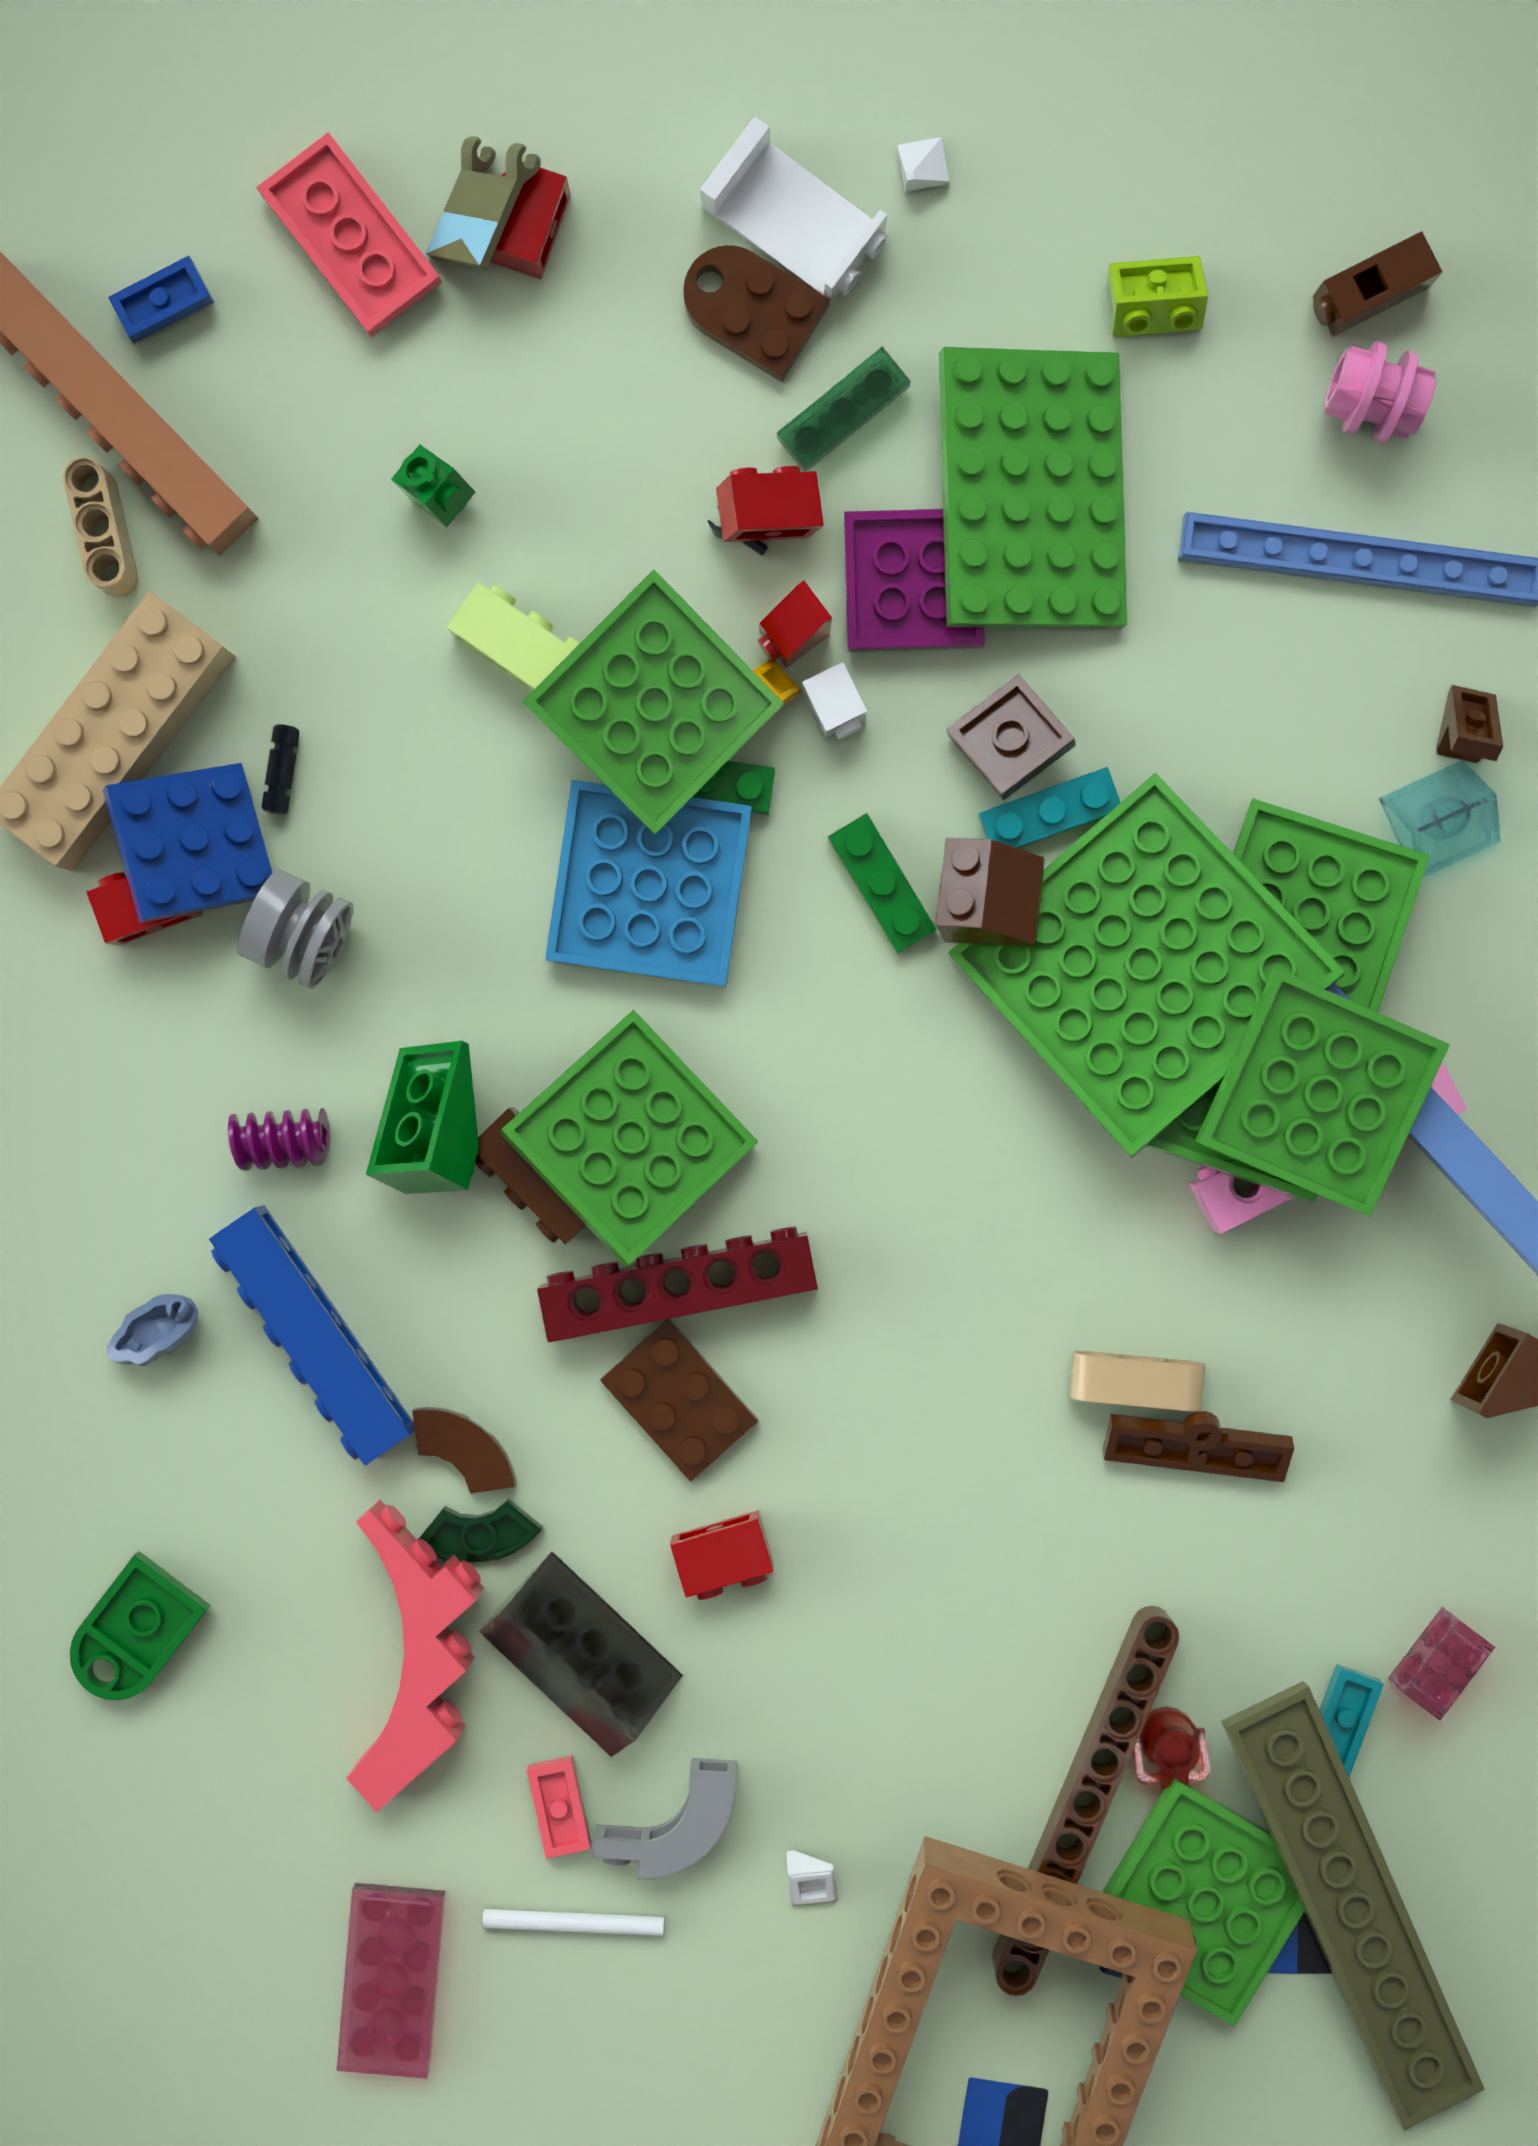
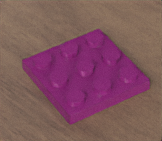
[844,509,985,652]

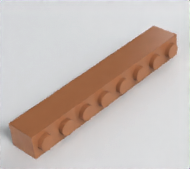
[0,252,258,556]

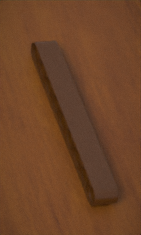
[992,1605,1179,1996]

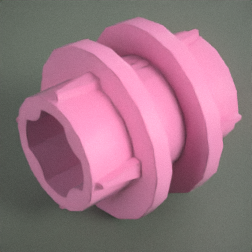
[1324,341,1436,444]

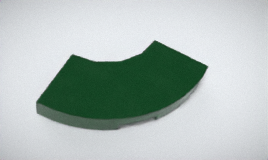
[419,1498,543,1562]

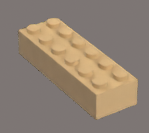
[0,590,236,871]

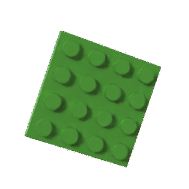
[522,569,784,835]
[1195,968,1450,1217]
[499,1009,759,1268]
[1103,1775,1304,2027]

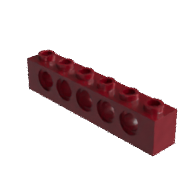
[537,1226,818,1343]

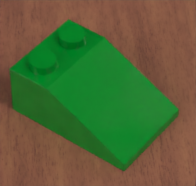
[366,1040,479,1194]

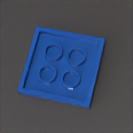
[103,763,272,923]

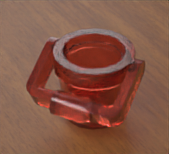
[1133,1706,1210,1789]

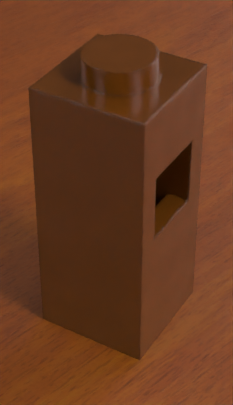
[1312,231,1443,337]

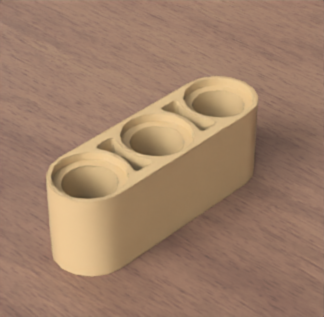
[63,457,138,597]
[1070,1351,1205,1411]

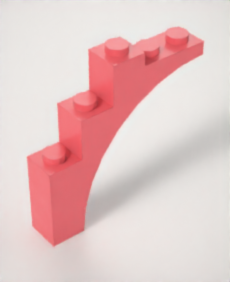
[346,1499,484,1812]

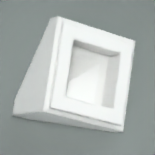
[897,137,950,192]
[786,1850,837,1905]

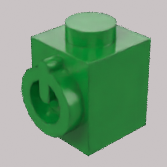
[391,444,476,527]

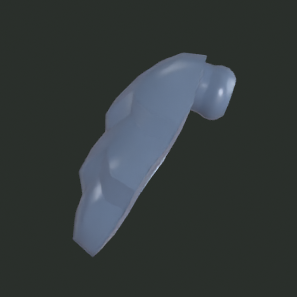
[107,1294,198,1366]

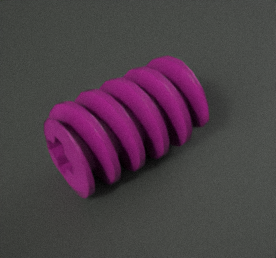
[228,1108,330,1171]

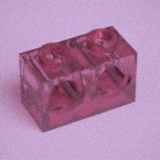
[1388,1606,1496,1721]

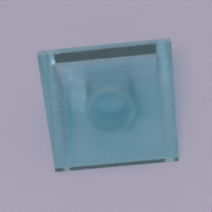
[1378,760,1501,877]

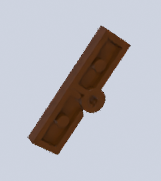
[1103,1411,1294,1482]

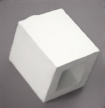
[801,662,867,740]

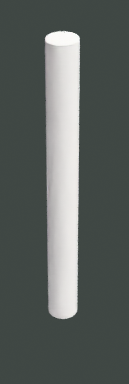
[482,1909,665,1936]

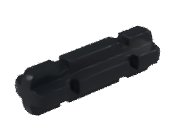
[261,724,299,814]

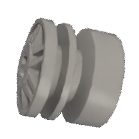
[237,869,354,989]

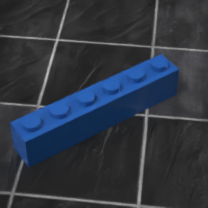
[209,1205,415,1465]

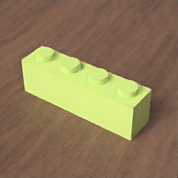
[447,582,580,691]

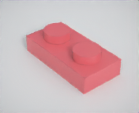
[527,1755,592,1859]

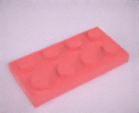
[256,132,442,337]

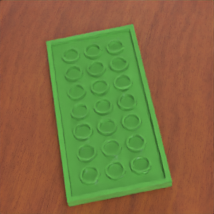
[1146,798,1430,1203]

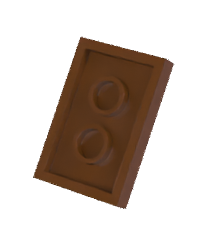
[600,1319,758,1482]

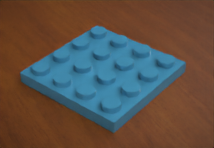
[545,780,752,987]

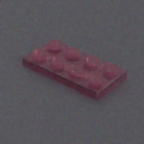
[336,1883,445,2079]

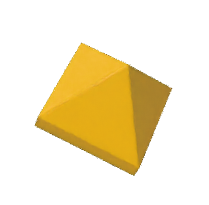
[752,659,802,706]

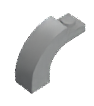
[593,1758,737,1879]

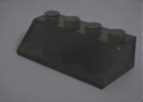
[479,1551,683,1757]

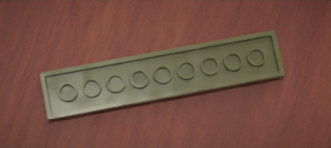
[1221,1681,1485,2130]

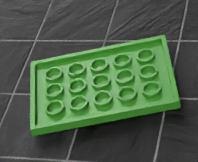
[939,347,1127,629]

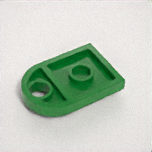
[70,1551,211,1700]

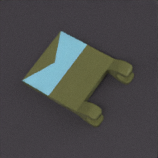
[425,136,541,270]

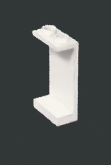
[700,116,888,304]

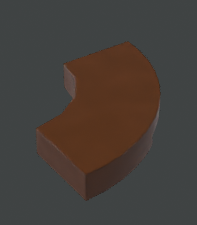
[412,1407,517,1493]

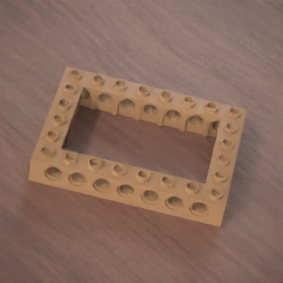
[815,1836,1197,2146]

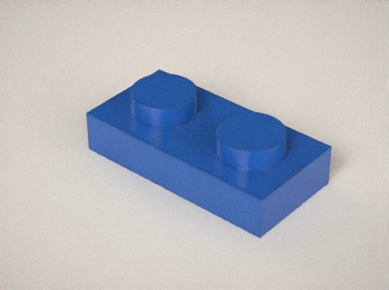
[108,255,214,343]

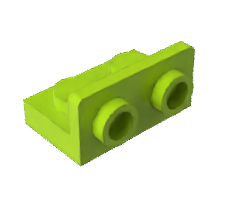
[1107,256,1208,337]

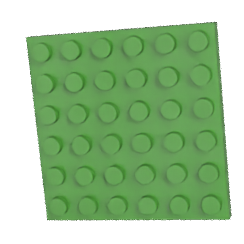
[948,773,1345,1159]

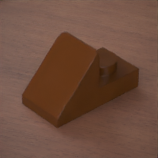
[1436,685,1503,763]

